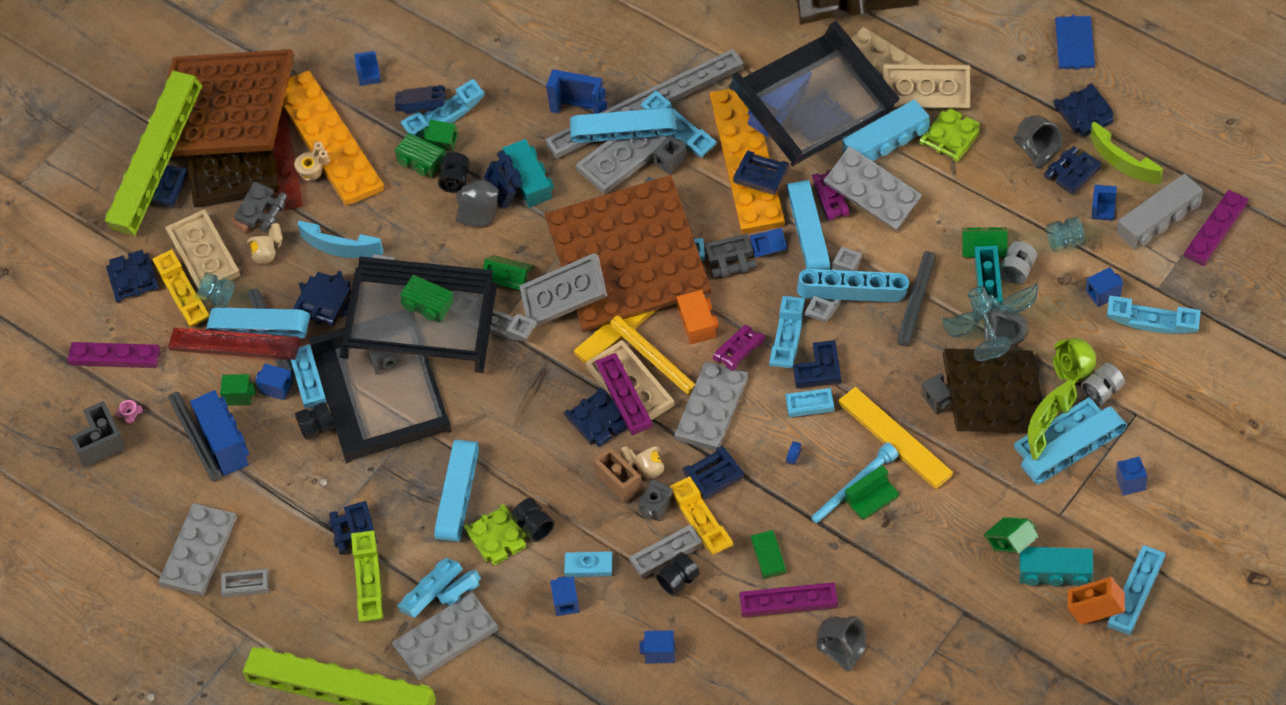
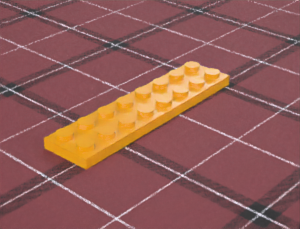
[282,70,385,206]
[709,89,785,234]

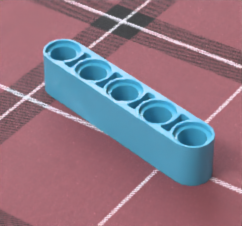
[570,108,677,143]
[787,180,830,270]
[796,269,909,302]
[206,308,310,339]
[1021,407,1127,484]
[435,440,479,542]

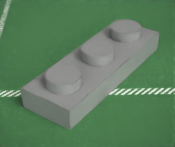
[629,525,703,579]

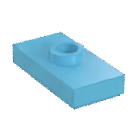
[785,388,834,417]
[564,552,613,577]

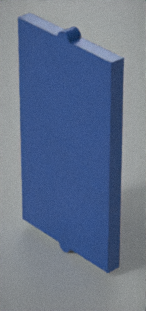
[1055,15,1095,70]

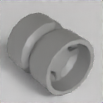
[1000,241,1037,284]
[1081,362,1125,406]

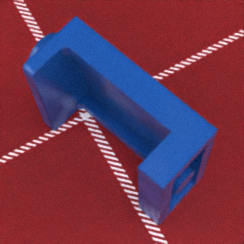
[546,69,608,114]

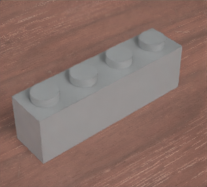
[1117,173,1203,250]

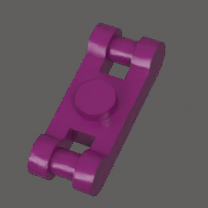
[811,169,850,221]
[713,325,765,371]

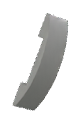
[805,247,862,322]
[449,292,537,340]

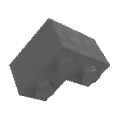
[70,401,126,468]

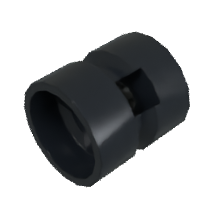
[438,152,470,193]
[294,401,335,440]
[511,498,555,542]
[655,552,700,597]

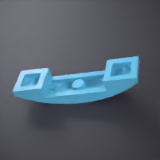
[401,79,485,137]
[641,91,717,158]
[298,220,384,258]
[1107,295,1201,334]
[769,296,805,368]

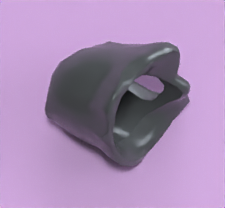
[1013,115,1063,168]
[455,179,499,227]
[984,304,1029,352]
[816,616,866,671]

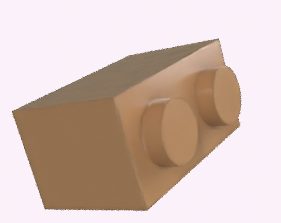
[593,447,643,503]

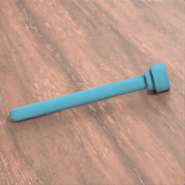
[812,442,899,523]

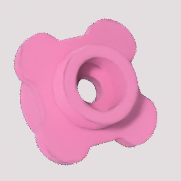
[116,400,143,424]

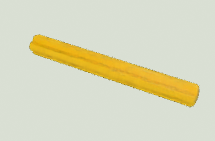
[610,316,695,394]

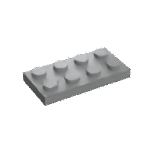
[576,136,666,195]
[824,146,922,232]
[519,253,607,328]
[674,361,749,451]
[158,503,237,597]
[392,592,498,681]

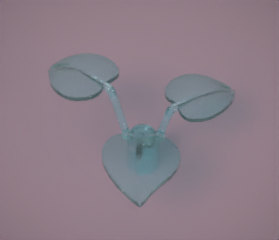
[943,283,1038,361]

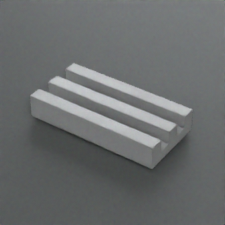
[221,569,269,598]

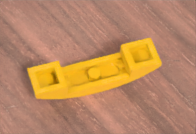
[152,249,210,327]
[669,476,733,555]

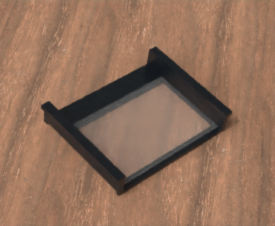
[729,21,900,167]
[339,256,497,373]
[308,309,452,463]

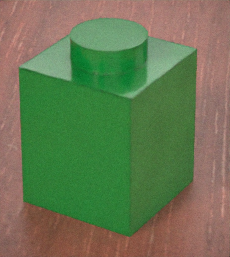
[423,119,459,151]
[220,374,256,406]

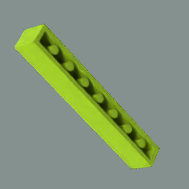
[105,71,202,236]
[242,647,436,705]

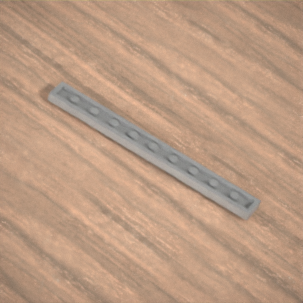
[545,49,744,159]

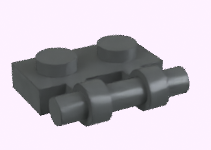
[234,181,287,233]
[704,234,757,278]

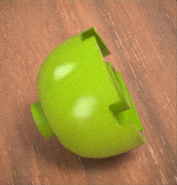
[1052,338,1096,384]

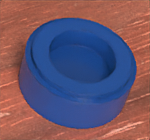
[786,441,802,465]

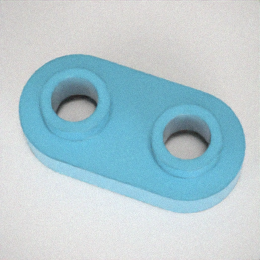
[437,570,481,605]

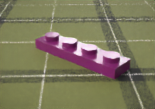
[1184,189,1248,266]
[67,342,160,368]
[595,353,653,436]
[739,582,838,617]

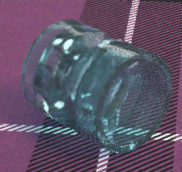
[1046,216,1085,252]
[196,271,235,308]

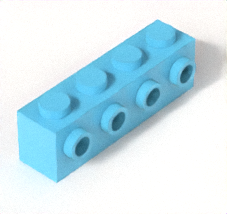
[842,99,930,161]

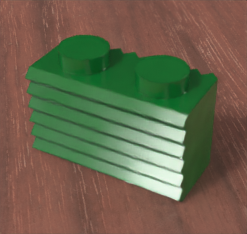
[395,133,445,178]
[400,275,454,322]
[984,517,1038,553]

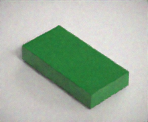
[751,530,786,579]

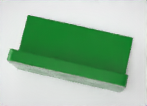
[962,227,1008,258]
[483,255,534,290]
[845,465,899,520]

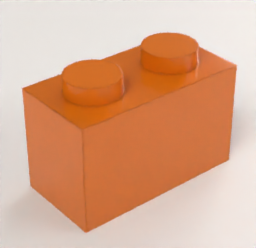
[676,290,719,345]
[1067,577,1125,625]

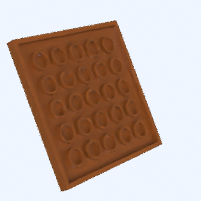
[167,49,295,156]
[544,175,712,332]

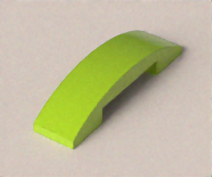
[1091,122,1163,184]
[1028,380,1078,461]
[351,531,383,623]

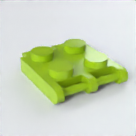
[919,108,980,162]
[463,504,527,566]

